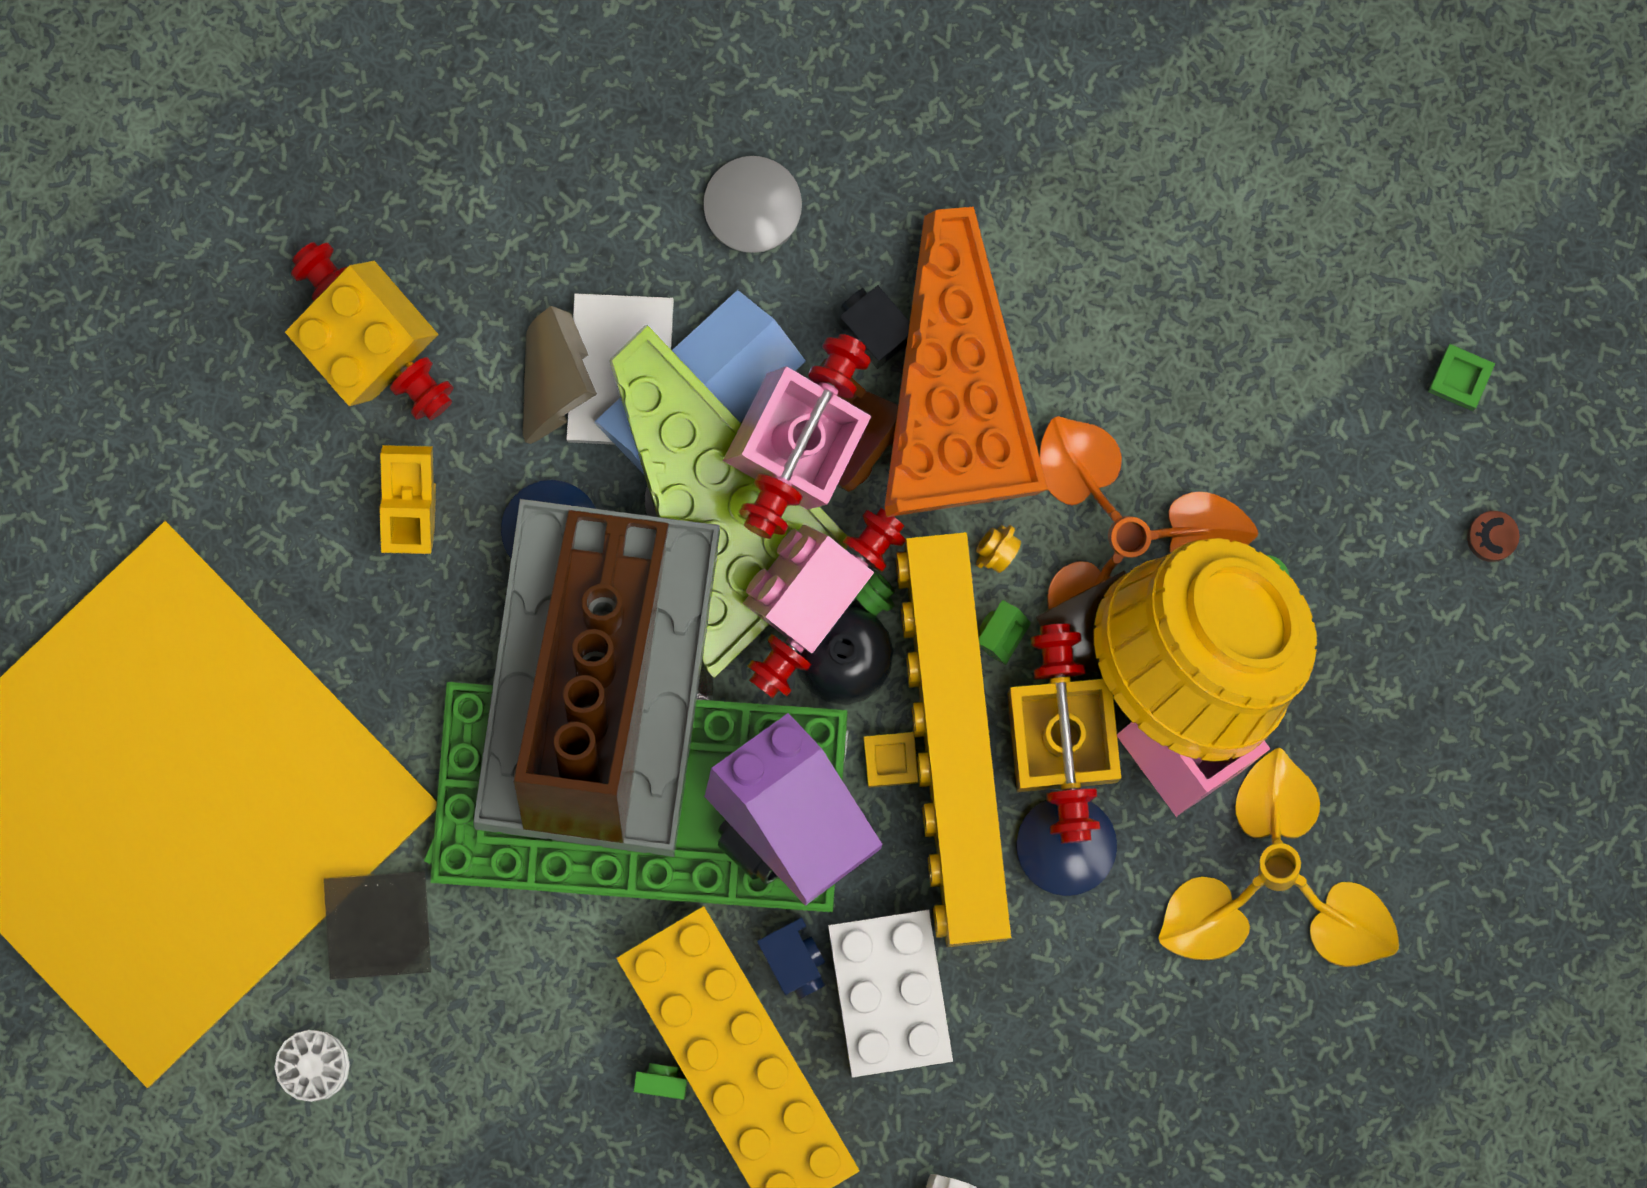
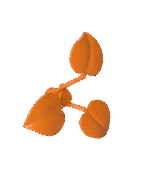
[1040,416,1258,610]

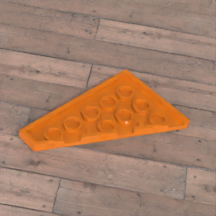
[884,207,1048,517]

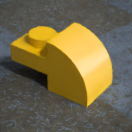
[380,445,436,554]

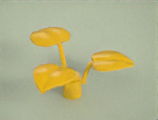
[1159,748,1399,967]

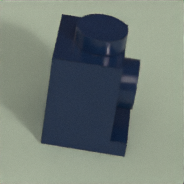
[757,917,826,1000]

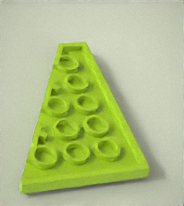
[609,325,847,678]

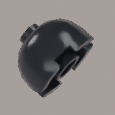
[796,605,894,705]

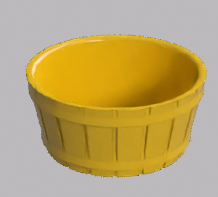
[1094,538,1317,761]

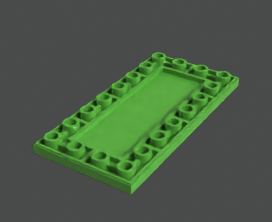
[431,682,848,912]

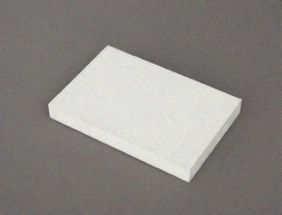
[567,294,674,445]

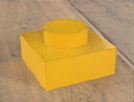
[864,732,918,788]

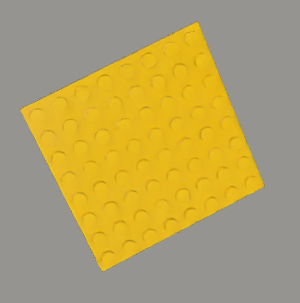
[0,521,437,1088]

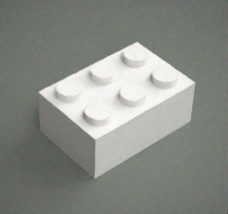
[828,910,953,1078]

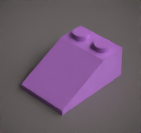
[704,713,883,906]

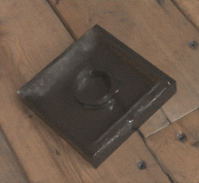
[324,870,431,980]

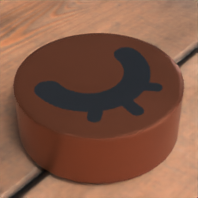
[1467,511,1520,562]

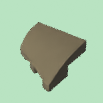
[523,306,597,444]

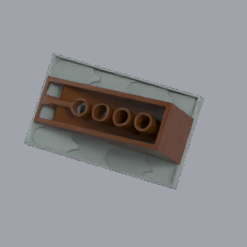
[473,499,720,857]

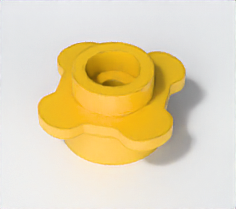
[976,525,1021,573]

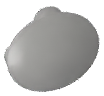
[704,156,802,253]

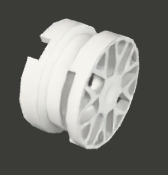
[275,1030,350,1102]

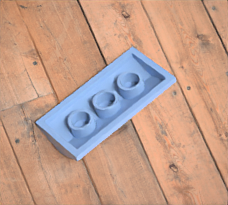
[594,290,806,474]

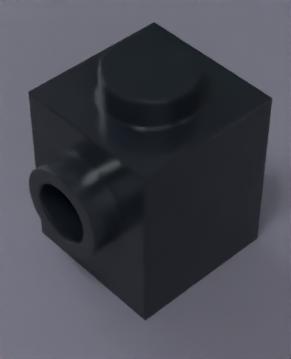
[840,285,910,369]

